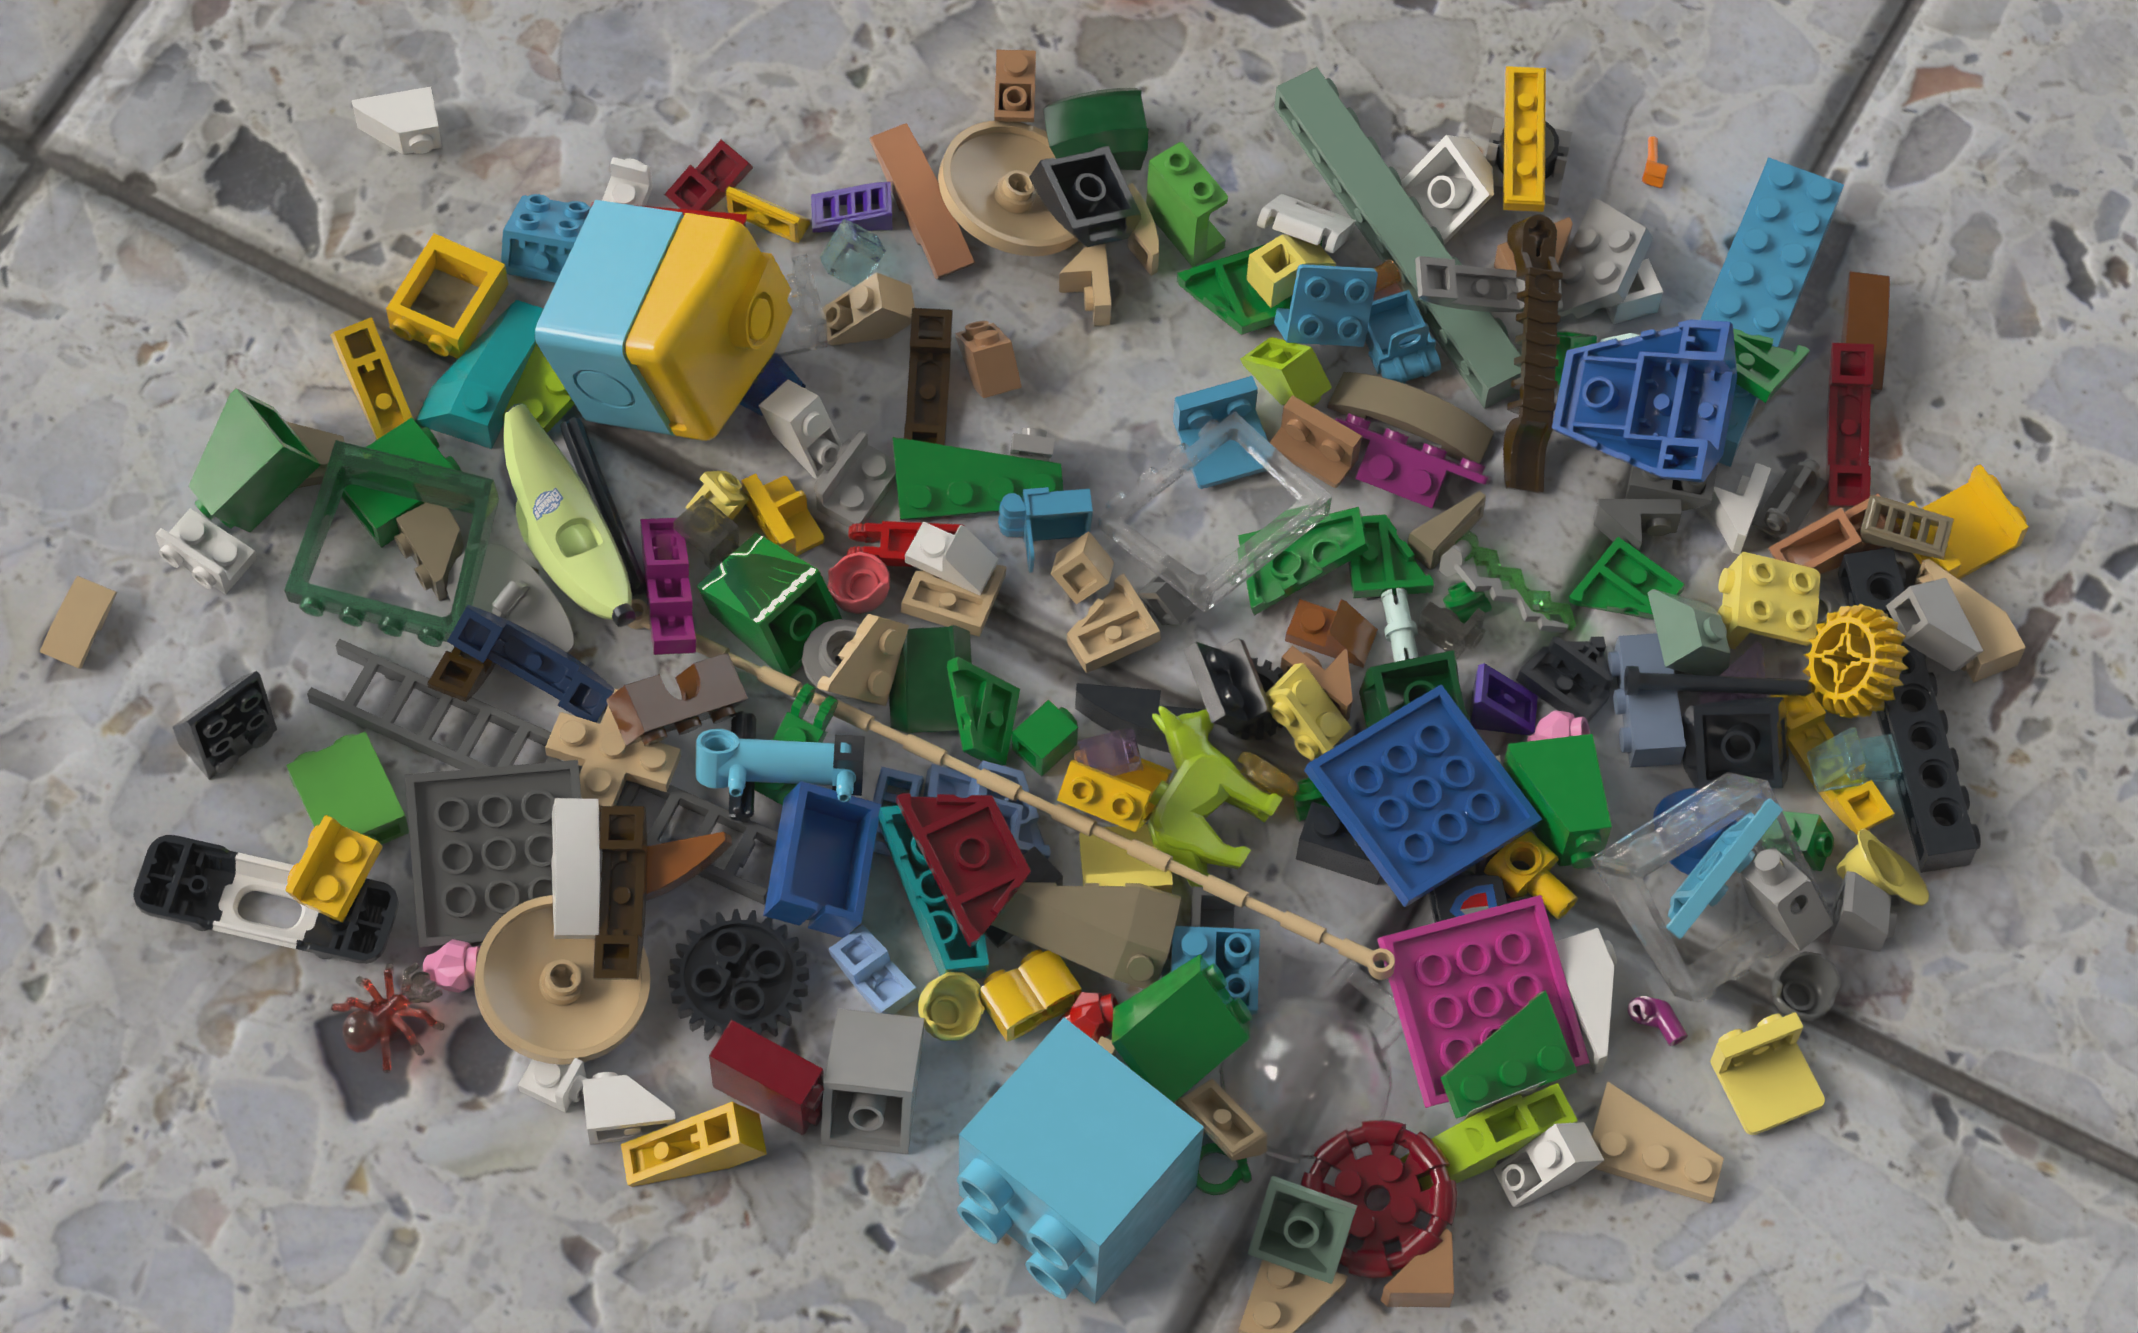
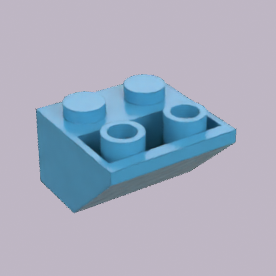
[1171,926,1260,1015]

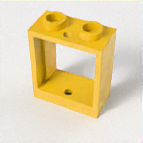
[386,233,509,359]

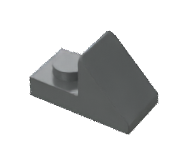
[1593,499,1682,552]

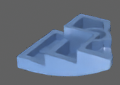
[923,761,1051,859]

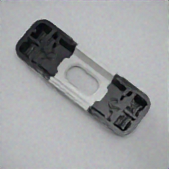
[133,835,399,964]

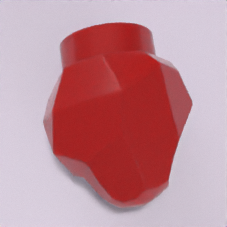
[1058,992,1119,1043]

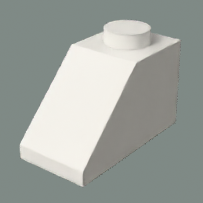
[352,86,442,154]
[582,1072,676,1144]

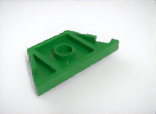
[1177,237,1323,335]

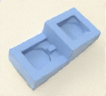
[828,924,919,1015]

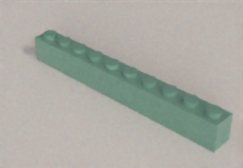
[1274,67,1522,409]

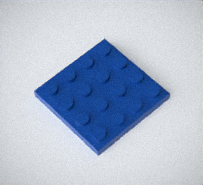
[1304,685,1542,907]

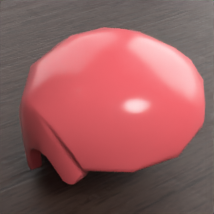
[827,552,890,614]

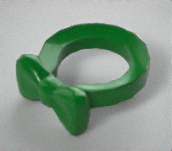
[1196,1143,1252,1196]

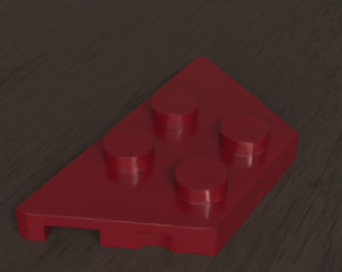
[896,793,1031,947]

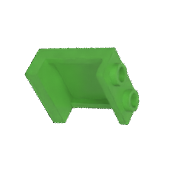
[1146,142,1228,268]
[286,731,409,845]

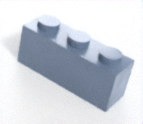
[1608,633,1686,768]

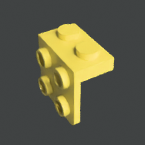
[1718,552,1820,649]
[1079,824,1173,894]
[1710,1012,1825,1135]

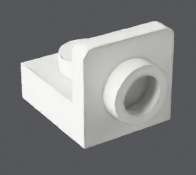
[602,157,653,206]
[518,1058,588,1113]

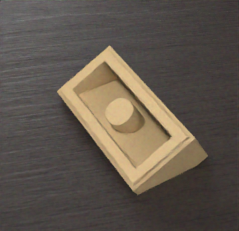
[1178,1079,1267,1161]

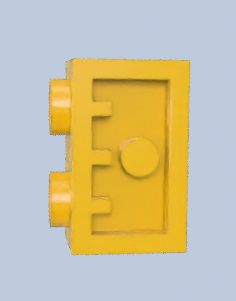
[285,815,383,923]

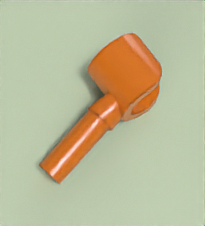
[1642,136,1669,188]

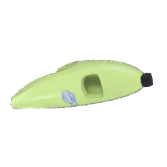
[504,404,636,627]

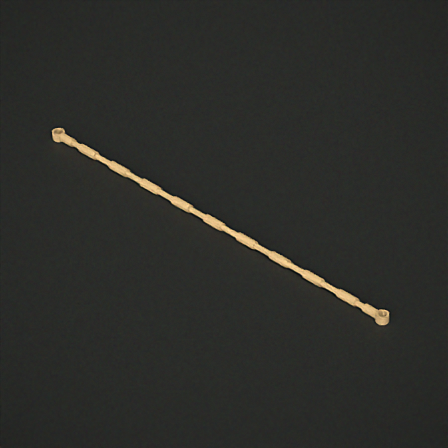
[628,599,1395,980]

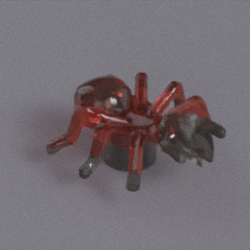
[331,962,445,1073]

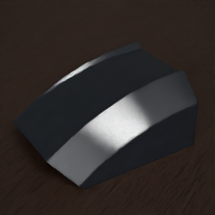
[1029,146,1141,248]
[1681,697,1790,789]

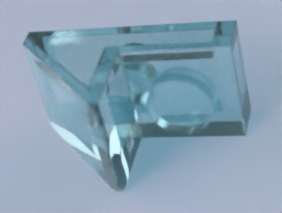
[1807,727,1902,792]

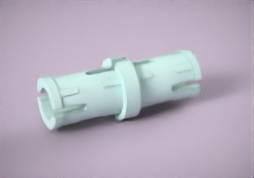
[1381,588,1419,662]

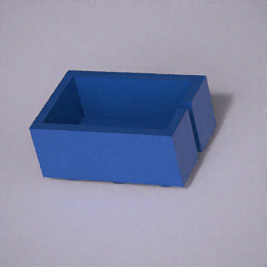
[763,781,881,938]

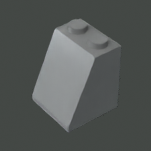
[821,1008,924,1154]

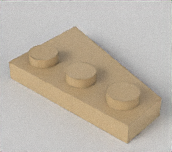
[1592,1081,1724,1204]

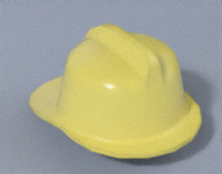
[1836,829,1929,906]

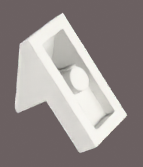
[1706,463,1771,555]
[905,522,998,596]

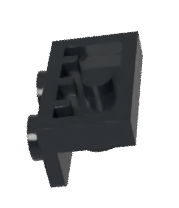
[1183,638,1271,731]

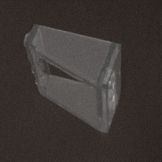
[1590,772,1831,1002]

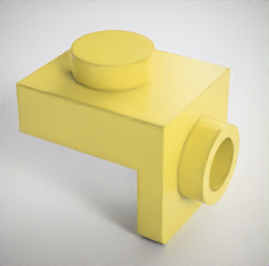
[686,471,750,536]

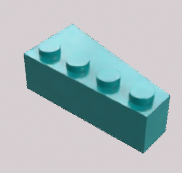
[878,805,989,979]

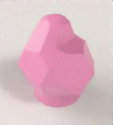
[1527,710,1590,742]
[423,939,481,993]

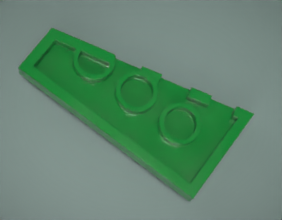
[892,437,1064,520]

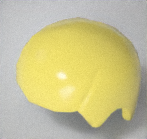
[918,972,985,1041]

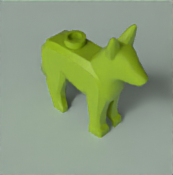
[1147,706,1283,888]

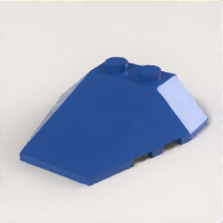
[1552,319,1737,482]

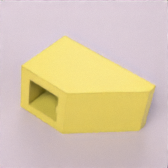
[1247,234,1336,308]

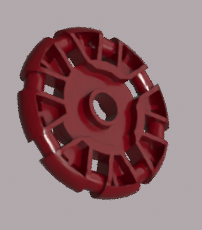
[1300,1120,1457,1278]

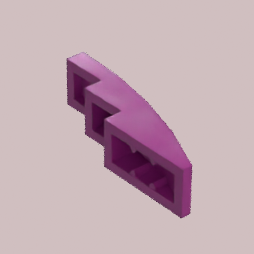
[640,517,696,655]

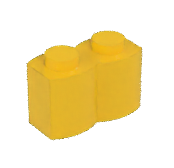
[980,949,1082,1042]

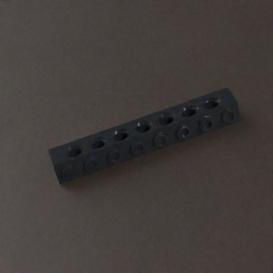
[1838,547,1981,873]

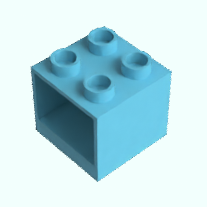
[957,1017,1204,1304]

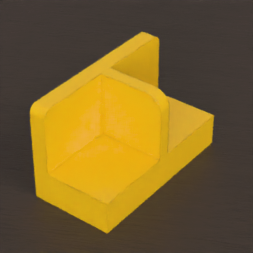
[741,473,824,556]

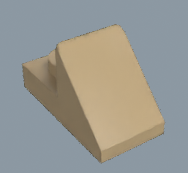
[1059,244,1111,326]

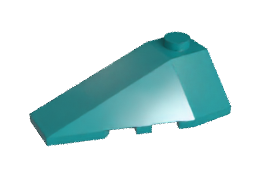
[415,300,544,449]

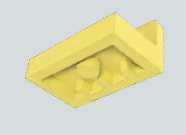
[1265,663,1351,761]

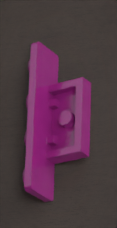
[1335,413,1492,509]

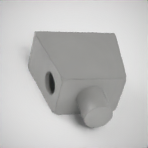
[1740,848,1833,951]

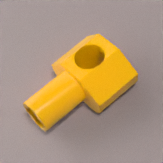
[1483,831,1578,919]

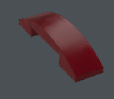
[1826,343,1874,507]

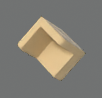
[1051,531,1114,605]

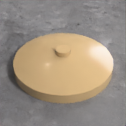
[938,121,1078,256]
[474,895,651,1065]

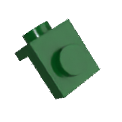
[1761,811,1834,871]

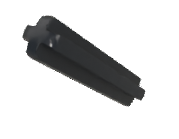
[729,711,757,823]

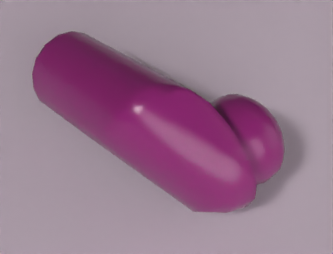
[1627,996,1688,1046]

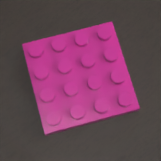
[1377,895,1590,1108]

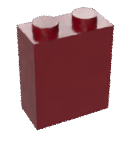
[709,1020,824,1136]

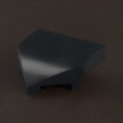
[1516,637,1613,723]

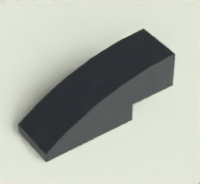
[1075,683,1202,753]

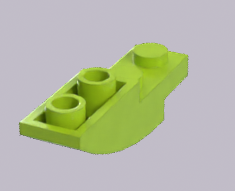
[1400,1083,1578,1191]

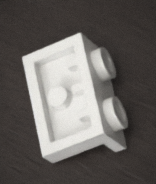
[155,508,257,594]

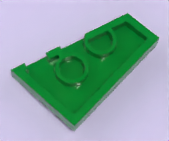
[1440,990,1577,1119]

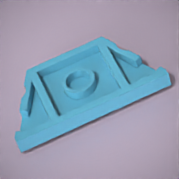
[1666,798,1783,939]

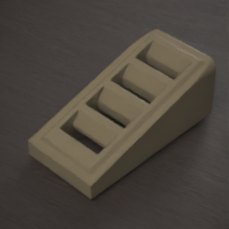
[1408,491,1486,570]
[1861,495,1954,560]

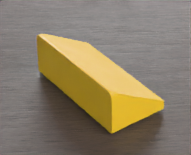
[726,187,811,243]

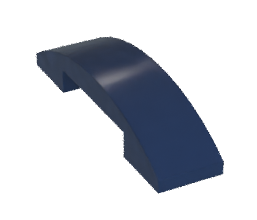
[447,605,615,723]

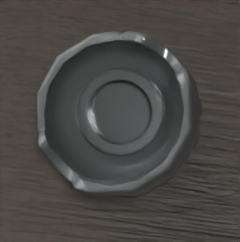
[1771,951,1841,1022]

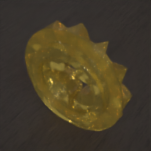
[1236,752,1298,798]

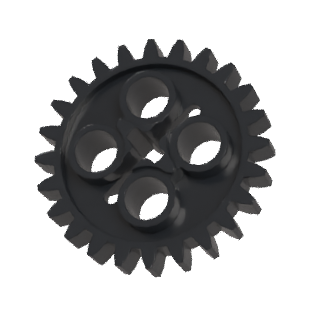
[668,909,810,1041]

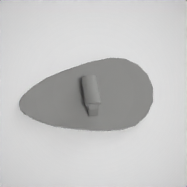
[447,544,575,653]

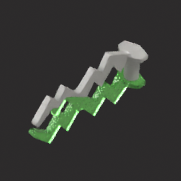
[1439,530,1576,633]

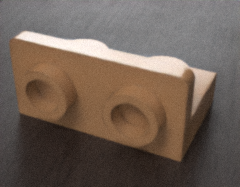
[1269,395,1362,488]

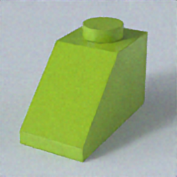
[1240,337,1332,407]

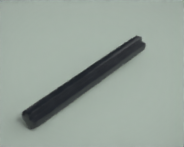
[560,417,646,597]

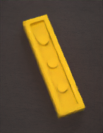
[1503,66,1546,212]

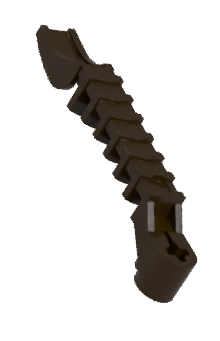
[1503,214,1563,493]

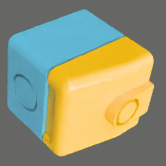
[535,200,793,441]

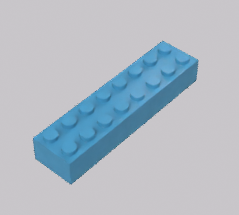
[1700,157,1844,467]

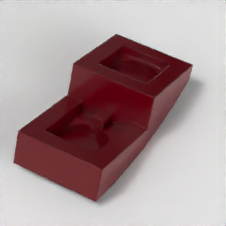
[664,139,753,211]

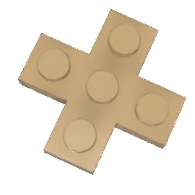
[545,689,681,813]

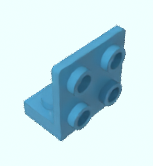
[501,194,591,283]
[1274,264,1378,347]
[1173,376,1276,489]

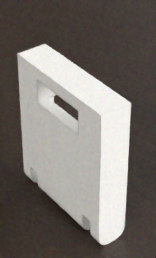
[1257,194,1356,253]

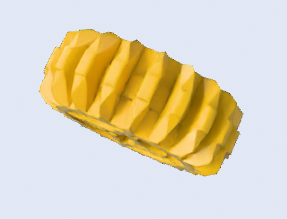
[1802,604,1910,719]

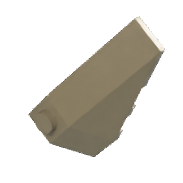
[991,882,1181,989]

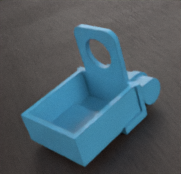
[1365,290,1441,384]
[998,487,1093,573]

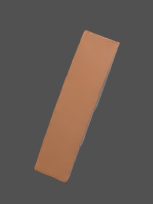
[869,123,975,279]

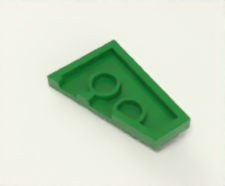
[1238,507,1369,616]

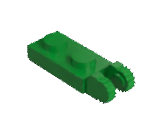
[755,683,838,806]

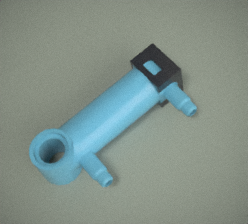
[695,729,865,802]

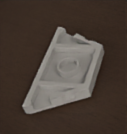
[1558,199,1653,319]

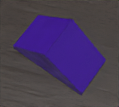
[1470,663,1538,735]

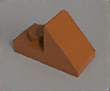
[1285,599,1378,668]

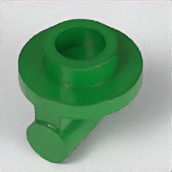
[1443,581,1492,628]
[1291,777,1331,822]

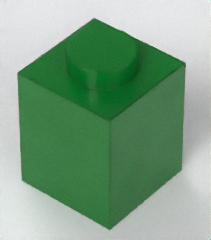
[1012,700,1078,777]

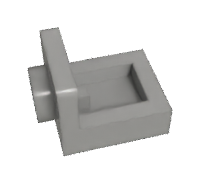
[1010,428,1055,462]

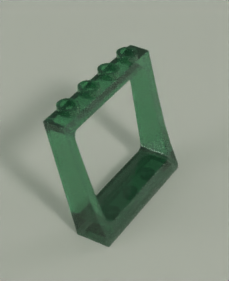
[284,440,499,647]

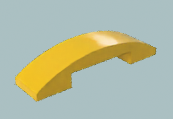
[1769,692,1895,835]

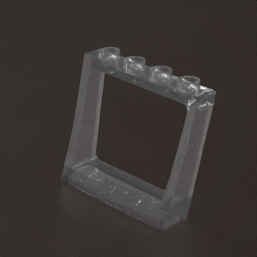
[1098,412,1332,613]

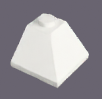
[1401,135,1494,245]

